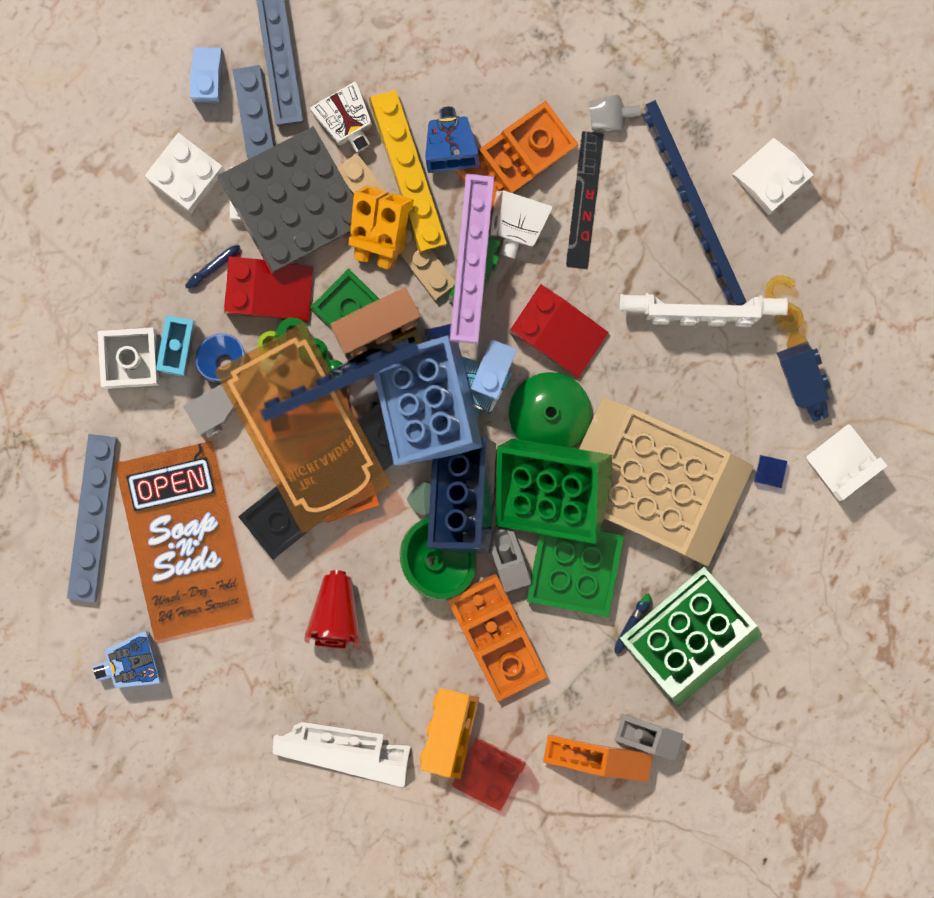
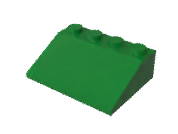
[496,438,612,544]
[620,567,762,707]

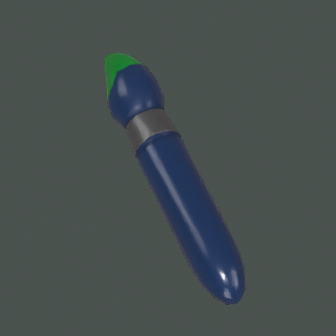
[614,593,651,654]

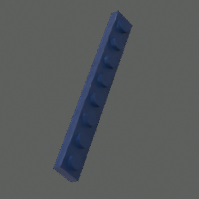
[642,100,746,306]

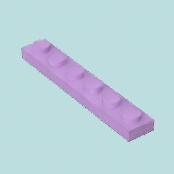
[450,174,494,344]

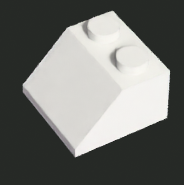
[732,138,813,215]

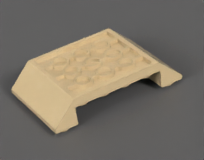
[579,397,754,567]

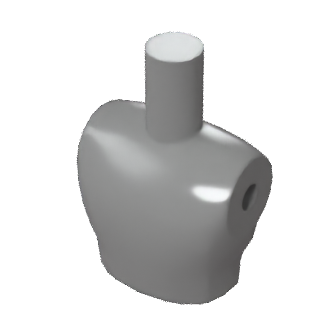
[589,95,641,132]
[347,374,380,413]

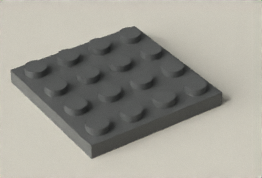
[217,126,354,273]

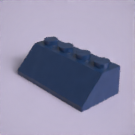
[427,438,496,553]

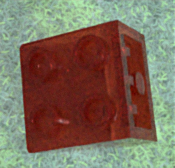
[452,736,526,811]

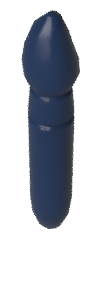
[185,245,240,289]

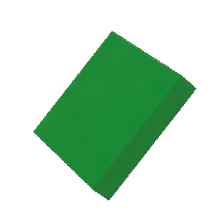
[310,268,380,328]

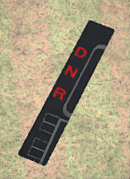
[566,131,604,269]

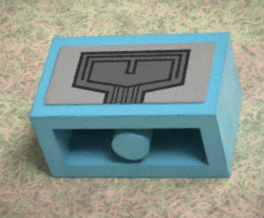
[156,315,196,377]

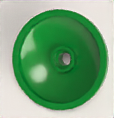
[509,372,592,448]
[400,517,476,600]

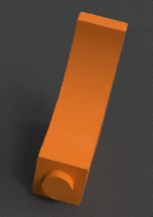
[543,735,653,782]

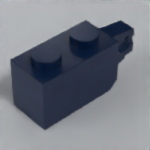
[777,341,831,422]

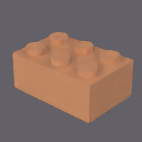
[330,286,421,358]

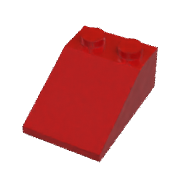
[224,257,314,322]
[509,284,609,378]

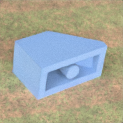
[190,47,222,103]
[471,339,517,401]

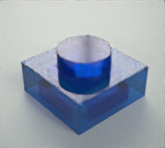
[754,455,787,488]

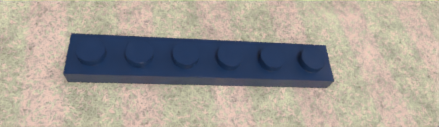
[260,339,420,422]

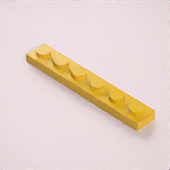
[369,90,447,254]

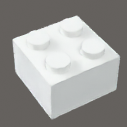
[145,133,225,214]
[98,328,160,389]

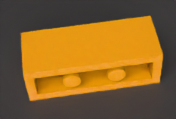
[420,688,480,779]

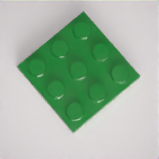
[527,531,624,617]

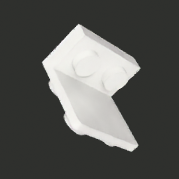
[806,425,887,501]

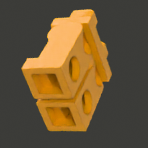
[348,186,414,269]

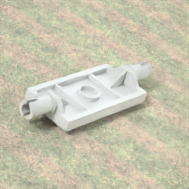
[620,292,788,327]

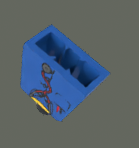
[425,107,480,173]

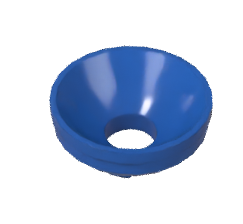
[195,333,246,383]

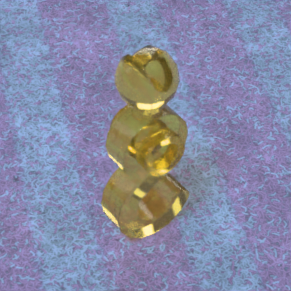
[764,275,808,349]

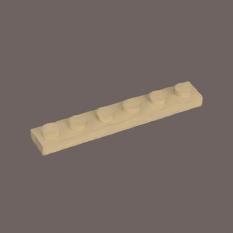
[337,153,456,301]

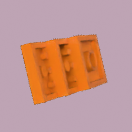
[455,101,579,210]
[447,573,547,702]

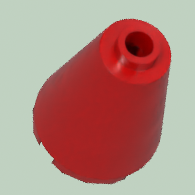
[304,570,360,649]

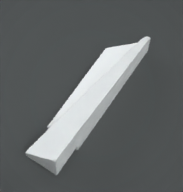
[273,722,410,787]

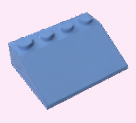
[374,335,483,466]

